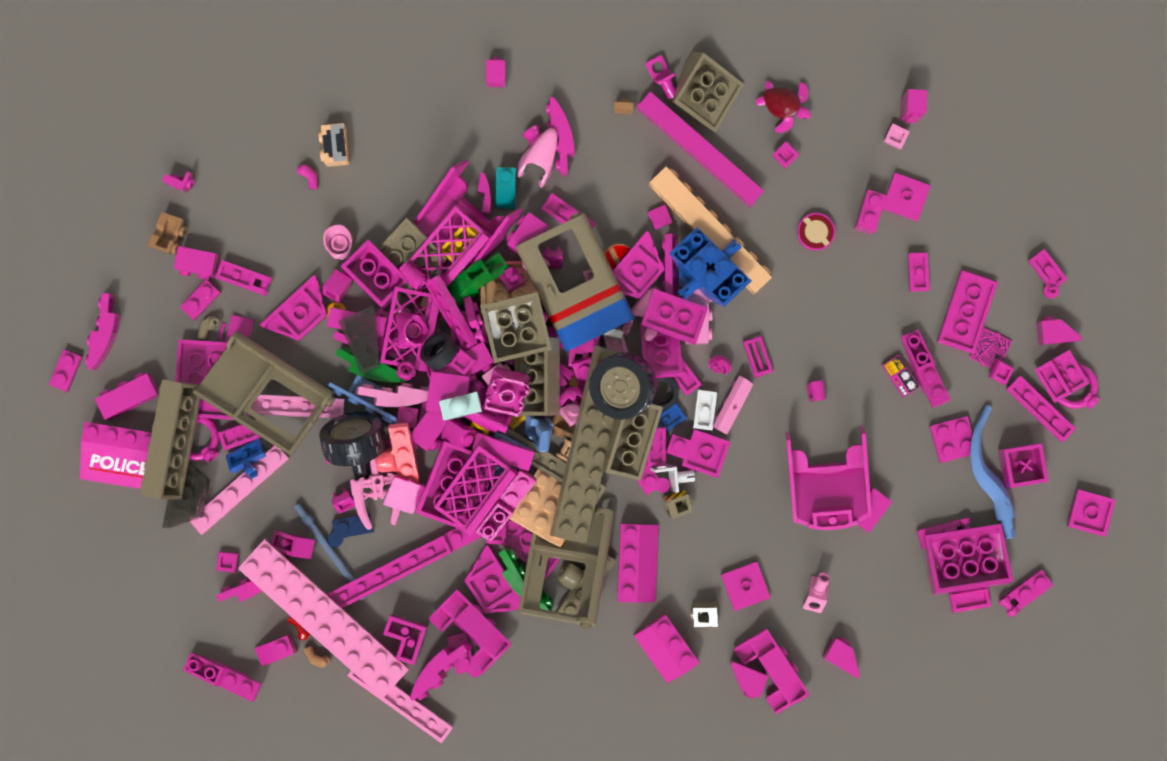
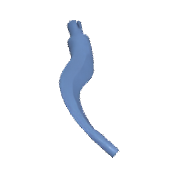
[970,405,1016,539]

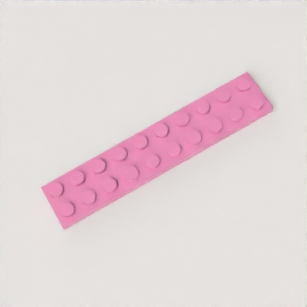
[238,539,409,699]

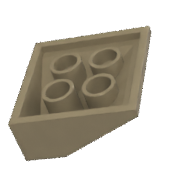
[672,52,744,133]
[481,292,552,363]

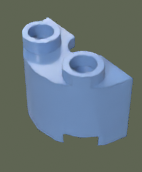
[523,416,553,452]

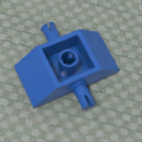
[669,227,752,307]

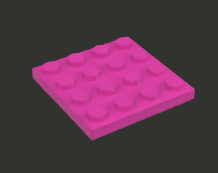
[175,339,251,420]

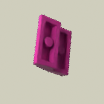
[1035,350,1090,403]

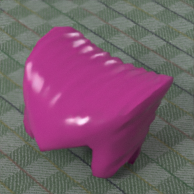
[395,312,429,349]

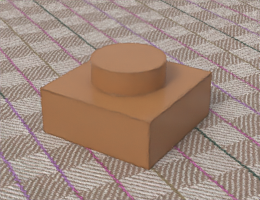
[614,99,634,114]

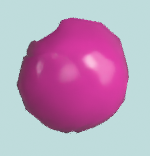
[560,386,584,408]

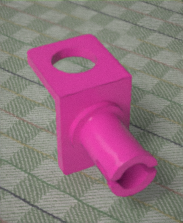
[645,55,676,99]

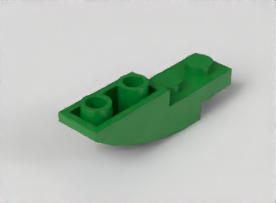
[447,253,509,308]
[335,347,412,383]
[499,544,554,611]

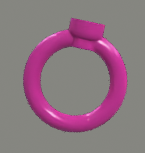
[1058,364,1101,409]
[189,418,219,463]

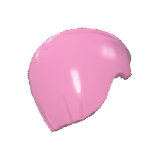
[323,224,353,260]

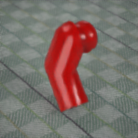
[288,616,310,641]

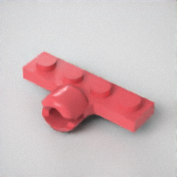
[375,423,421,484]

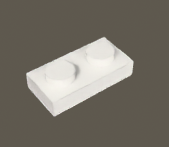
[693,390,717,431]

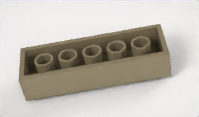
[140,379,201,500]

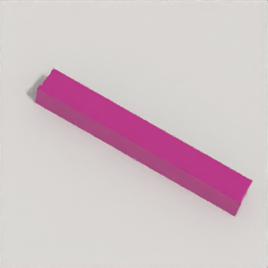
[636,92,764,208]

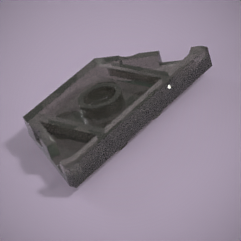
[162,461,211,528]

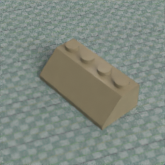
[514,337,560,416]
[602,403,663,481]

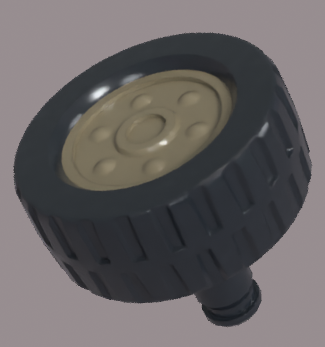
[589,352,657,420]
[319,412,387,481]

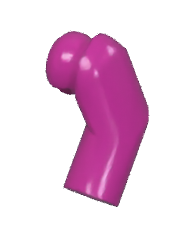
[297,164,318,190]

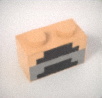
[318,123,350,167]

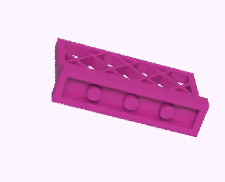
[408,205,492,287]
[380,286,439,372]
[434,445,518,536]

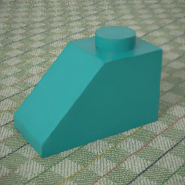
[496,167,517,209]

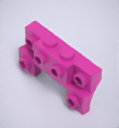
[428,590,512,673]
[733,628,810,714]

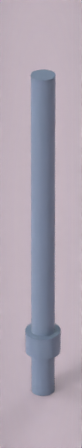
[294,503,367,600]

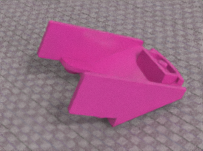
[414,160,523,275]
[785,426,872,530]

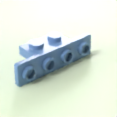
[328,375,397,424]

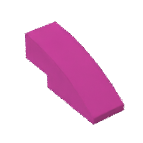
[472,432,535,471]

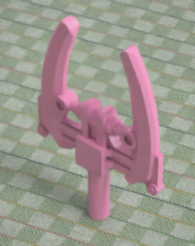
[350,459,400,530]

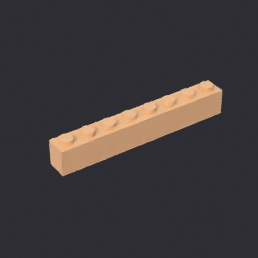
[649,167,772,295]

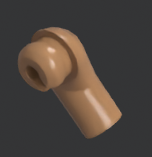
[303,645,331,668]

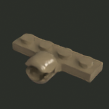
[555,556,616,624]

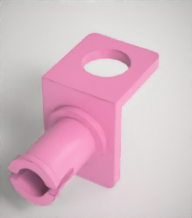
[803,572,830,613]

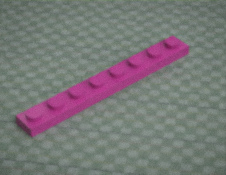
[327,535,452,608]

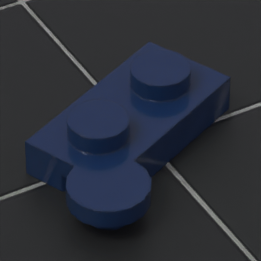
[328,513,374,547]

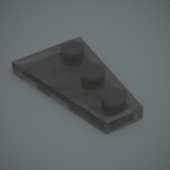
[338,305,380,375]

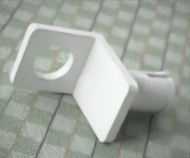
[650,465,695,493]

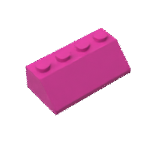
[617,523,659,603]

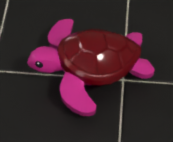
[755,81,811,133]

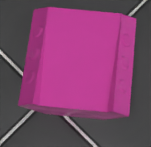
[483,366,530,417]

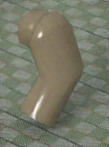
[197,316,220,340]

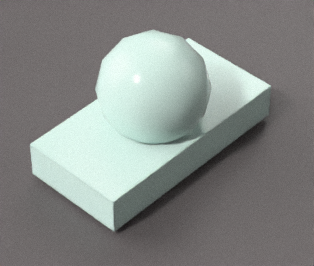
[439,392,482,421]

